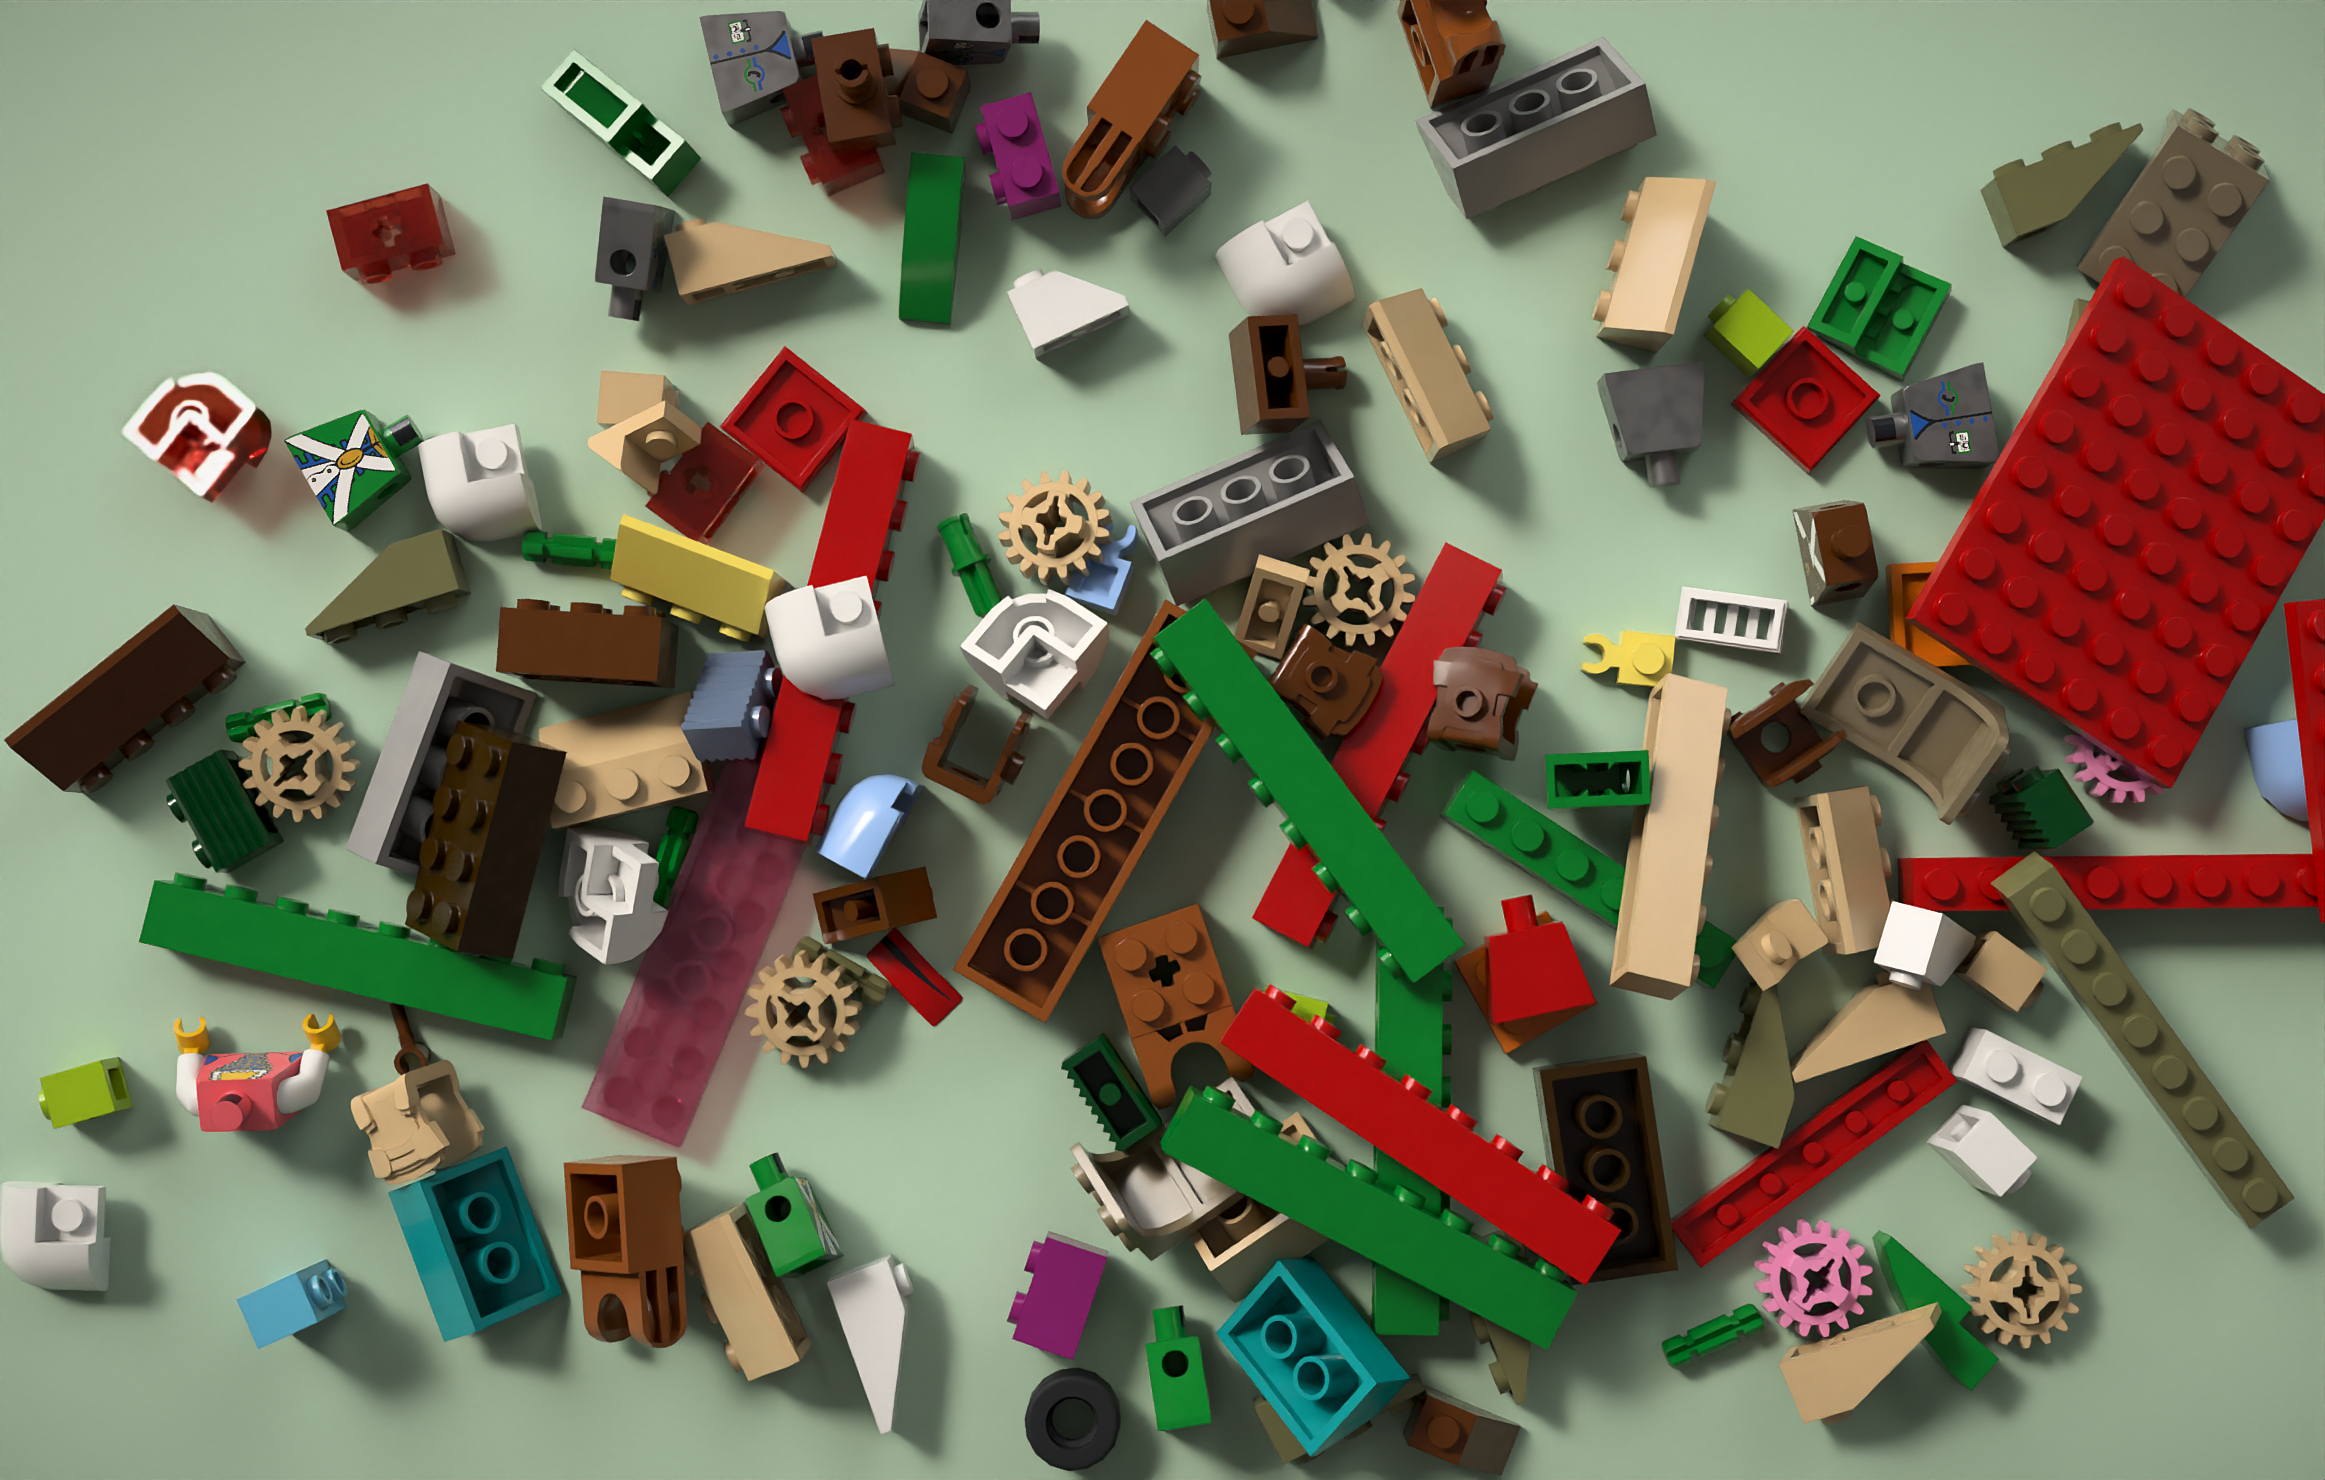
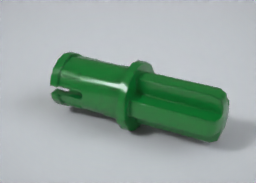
[937,513,1002,618]

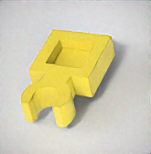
[1580,630,1676,688]

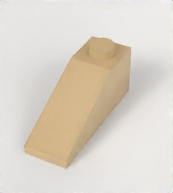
[664,219,838,305]
[1789,970,1946,1083]
[1779,1302,1942,1425]

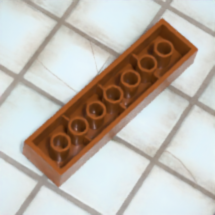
[953,599,1257,1023]

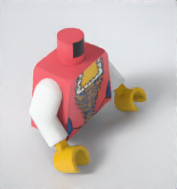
[173,1014,342,1132]

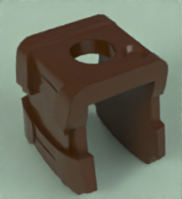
[1267,624,1383,741]
[1427,647,1538,761]
[1727,679,1847,788]
[921,685,1033,804]

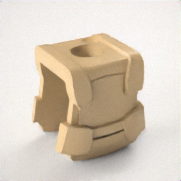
[351,1060,485,1185]

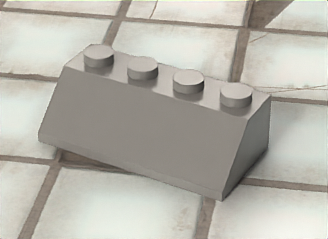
[1415,37,1657,220]
[1130,420,1369,606]
[345,651,537,876]

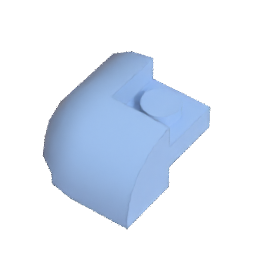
[2243,718,2309,821]
[814,774,924,879]

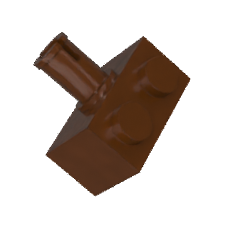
[811,28,903,155]
[1229,314,1347,435]

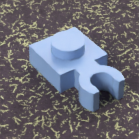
[1065,523,1139,616]

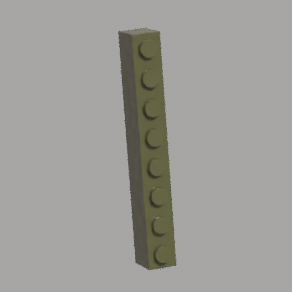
[1991,851,2295,1229]

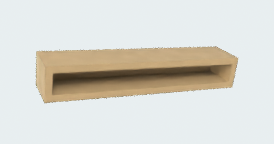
[1609,673,1731,1001]

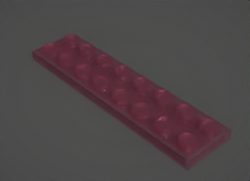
[581,738,832,1148]

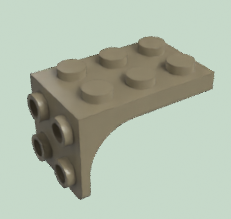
[2077,108,2270,298]
[1800,621,2011,825]
[1070,1077,1255,1261]

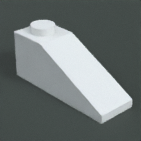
[827,1254,914,1434]

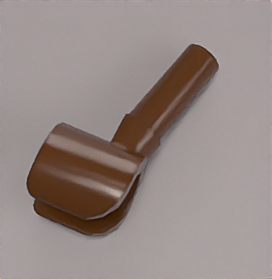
[389,1003,431,1075]

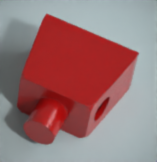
[1484,894,1595,1024]

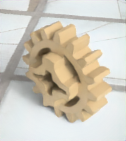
[998,471,1113,586]
[1302,533,1415,648]
[239,706,360,822]
[745,950,863,1068]
[1960,1230,2082,1348]

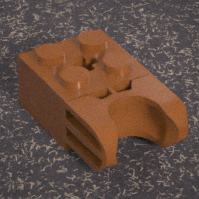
[1397,0,1506,108]
[1062,20,1202,219]
[1097,903,1254,1110]
[564,1155,687,1348]

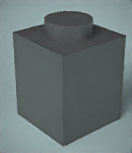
[1130,145,1212,237]

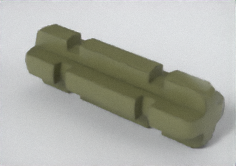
[791,936,891,1007]

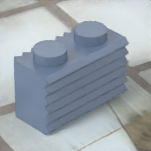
[682,650,783,762]

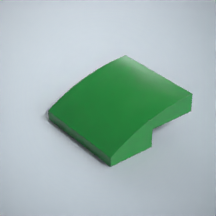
[1807,236,1952,381]

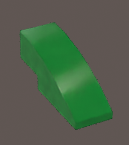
[540,49,702,197]
[899,152,966,325]
[1872,1230,1999,1391]

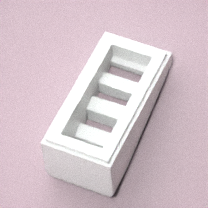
[1675,586,1789,655]

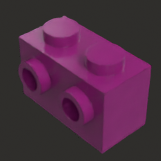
[975,92,1062,220]
[1007,1231,1108,1360]

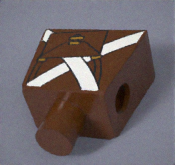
[1792,500,1878,607]

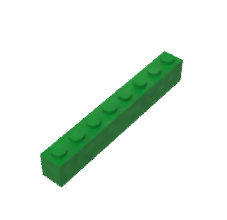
[1150,598,1465,984]
[139,872,577,1041]
[1371,907,1453,1336]
[1160,1085,1578,1350]

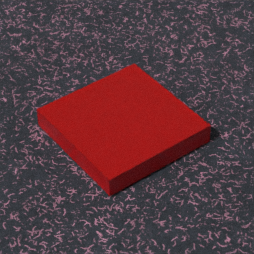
[1731,326,1881,474]
[720,346,867,493]

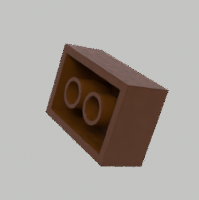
[496,599,679,688]

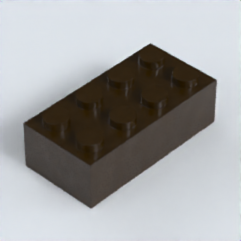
[405,720,567,959]
[1532,1053,1678,1286]

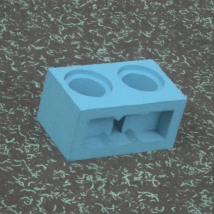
[236,1259,347,1349]

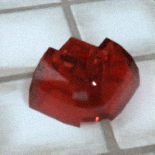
[122,371,272,503]

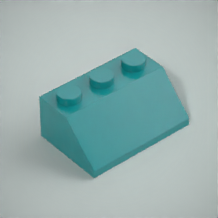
[388,1146,563,1342]
[1216,1257,1410,1457]

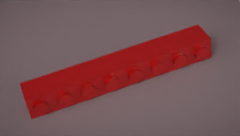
[744,419,921,847]
[1252,542,1507,949]
[1897,854,2319,911]
[1219,984,1621,1285]

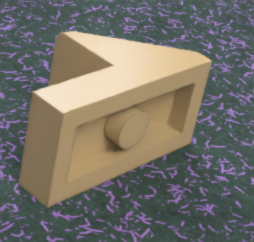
[587,400,702,495]
[1234,554,1310,660]
[1731,898,1829,991]

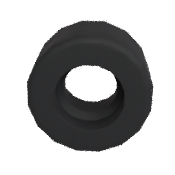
[1024,1368,1121,1471]

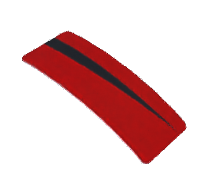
[867,928,962,1026]

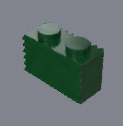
[165,749,284,873]
[1989,766,2094,850]
[1061,1032,1162,1151]

